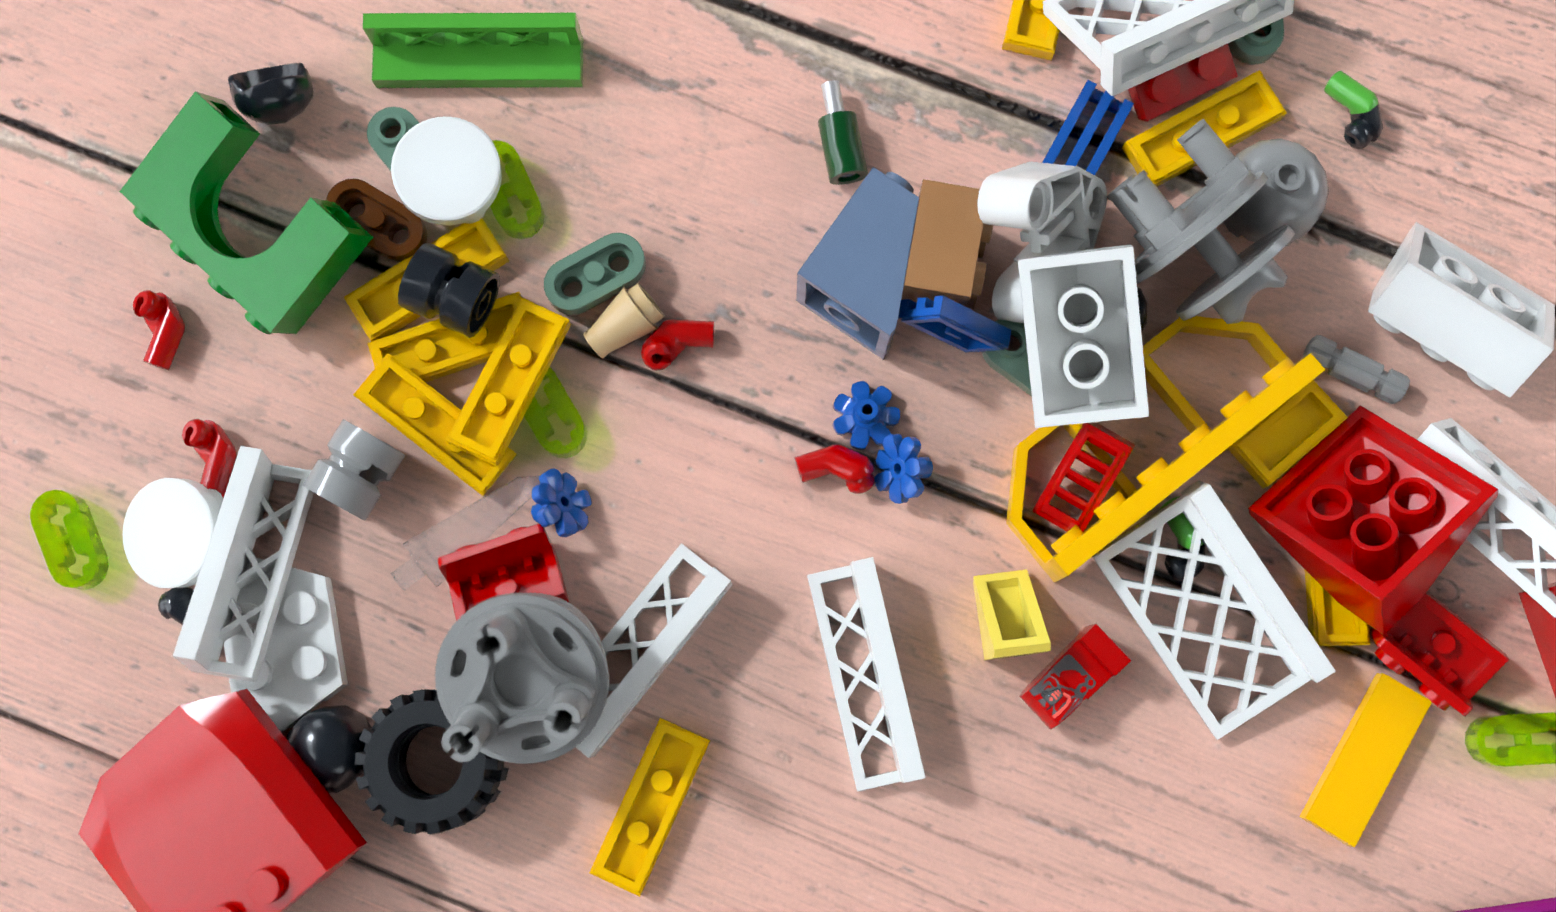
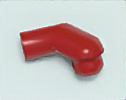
[133,290,185,371]
[641,319,714,371]
[182,419,237,498]
[794,445,875,494]

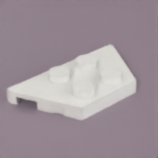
[224,558,348,733]

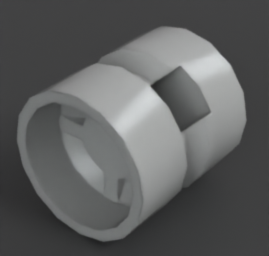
[303,419,405,521]

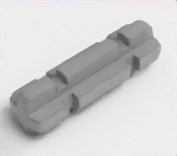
[1302,335,1410,404]

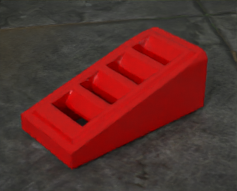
[1032,422,1136,532]

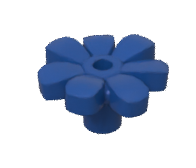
[833,381,900,450]
[875,434,933,504]
[531,468,592,538]

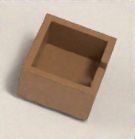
[901,179,993,309]

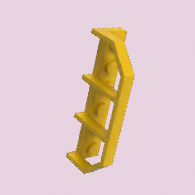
[1006,316,1325,583]

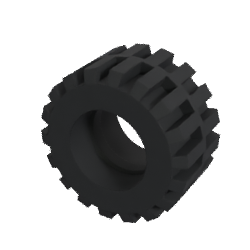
[355,689,509,835]

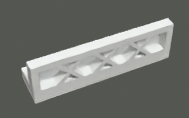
[1417,418,1556,618]
[173,446,314,683]
[576,543,732,758]
[807,557,926,792]

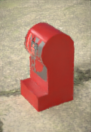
[1019,624,1131,730]

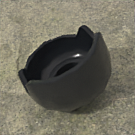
[228,63,313,125]
[286,705,372,793]

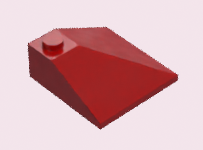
[1248,405,1498,635]

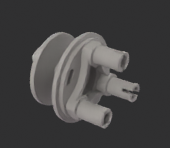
[1107,118,1295,324]
[435,593,609,764]

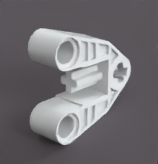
[978,162,1107,323]

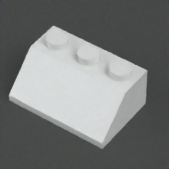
[1368,222,1555,398]
[1018,244,1149,428]

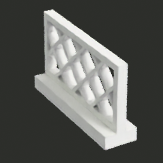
[1043,0,1294,96]
[1092,480,1336,740]

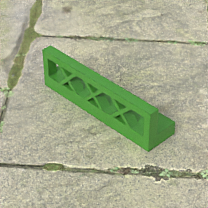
[363,13,583,88]

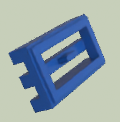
[1042,80,1134,175]
[898,296,1011,352]

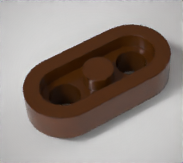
[326,179,427,262]

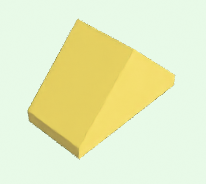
[973,569,1051,661]

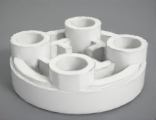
[391,117,502,225]
[123,478,223,589]

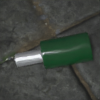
[818,80,868,185]

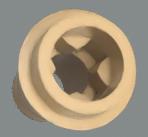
[583,283,665,359]

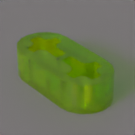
[490,140,545,239]
[524,367,588,458]
[30,489,109,590]
[1465,712,1556,767]

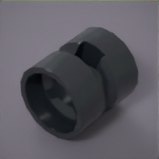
[398,243,500,338]

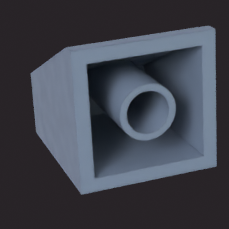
[796,167,919,359]

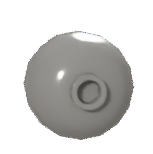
[1224,138,1329,246]

